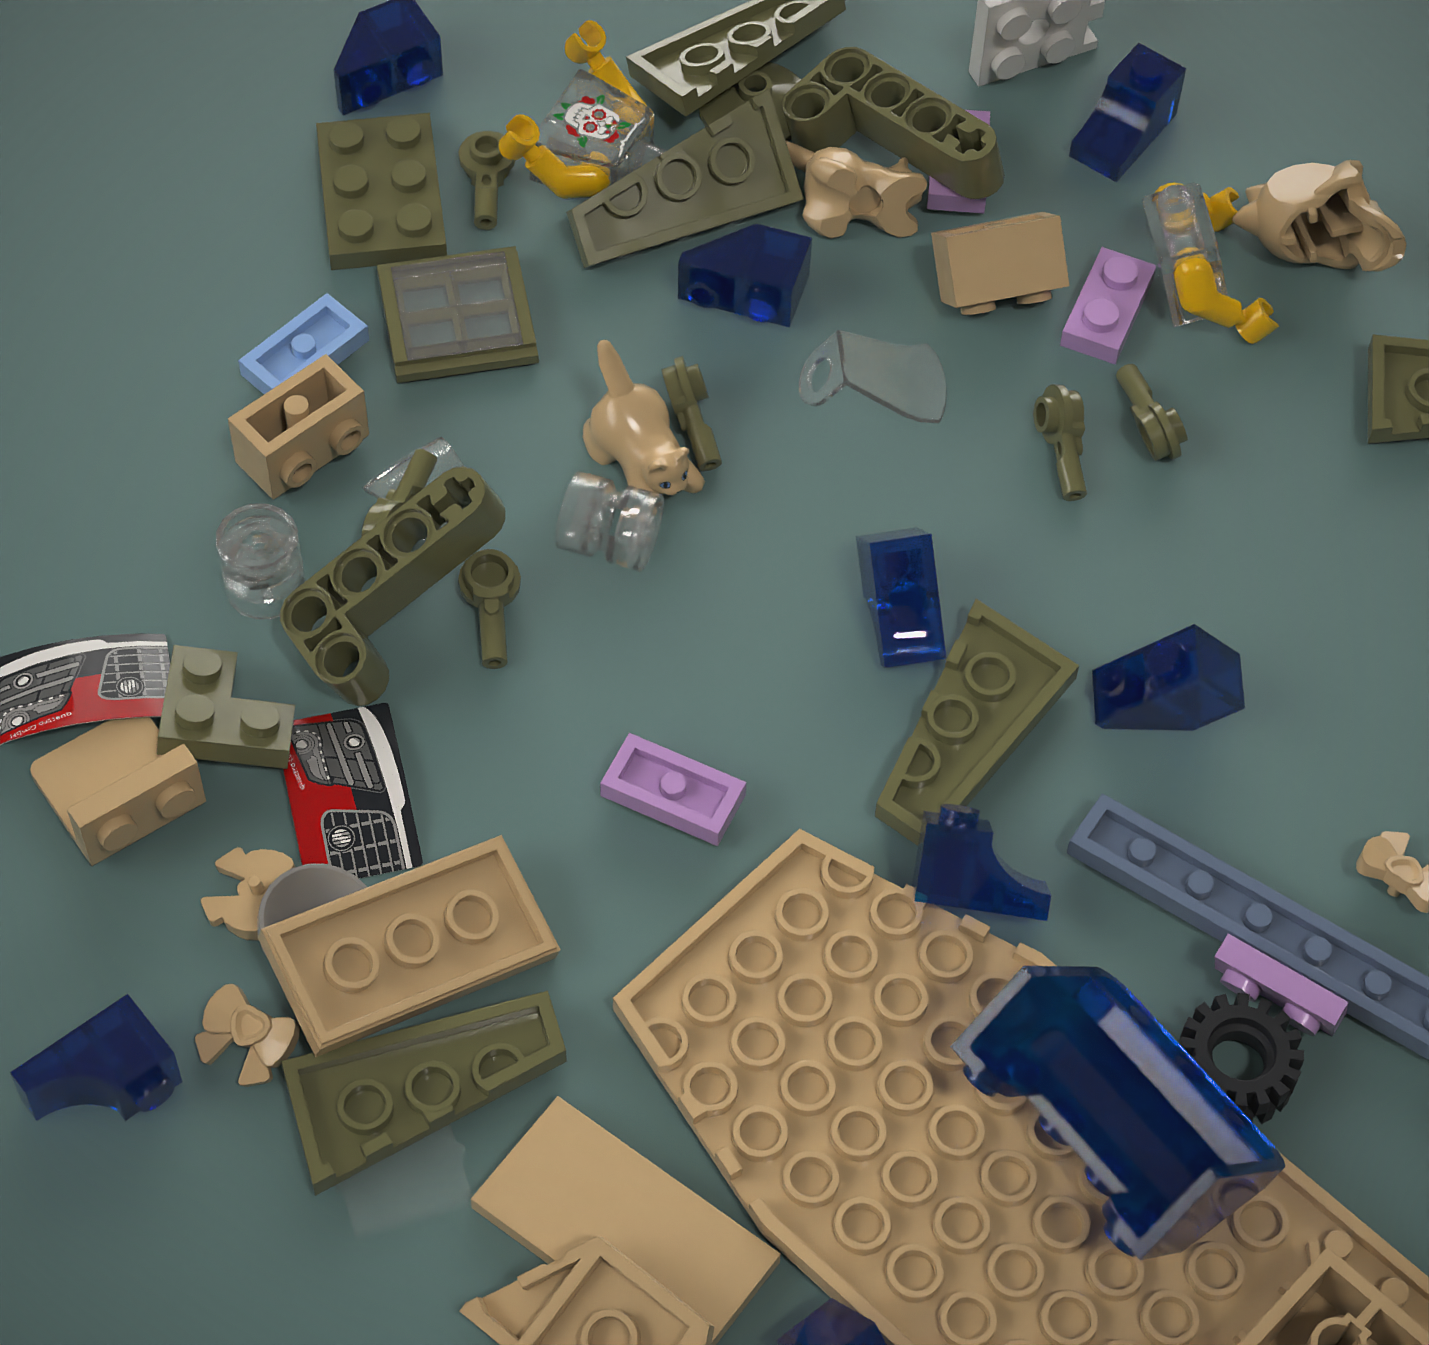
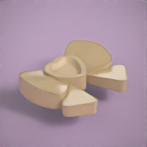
[1356,831,1429,913]
[201,847,295,940]
[195,984,300,1087]

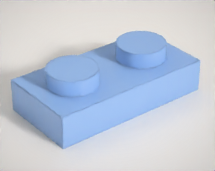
[238,293,369,394]

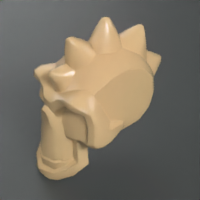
[1232,160,1406,271]

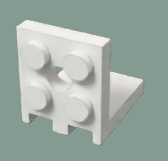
[969,0,1105,87]

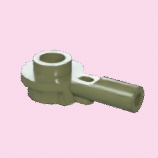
[458,130,515,230]
[661,356,722,471]
[1116,364,1188,461]
[1033,384,1087,501]
[362,449,437,536]
[458,549,521,669]

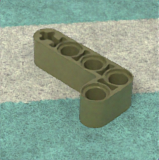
[782,47,1005,199]
[280,466,505,706]

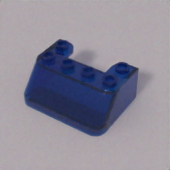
[950,966,1285,1260]

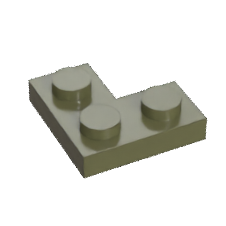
[157,645,295,769]

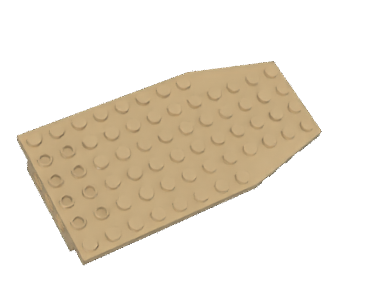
[613,829,1429,1345]

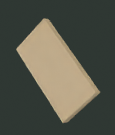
[257,835,561,1057]
[471,1096,781,1345]

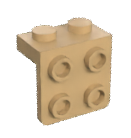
[30,717,207,866]

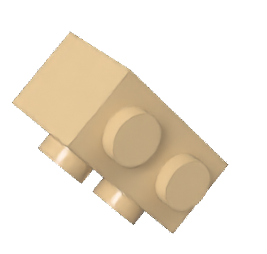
[931,212,1069,315]
[228,354,369,500]

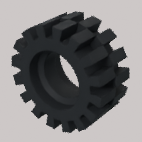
[1173,993,1304,1127]

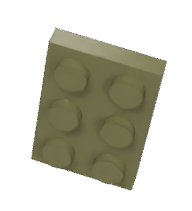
[316,113,447,270]

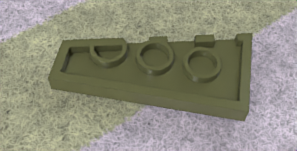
[626,0,846,116]
[566,88,803,268]
[1368,334,1429,444]
[875,599,1079,852]
[281,991,567,1196]

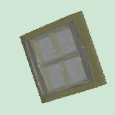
[377,246,539,383]

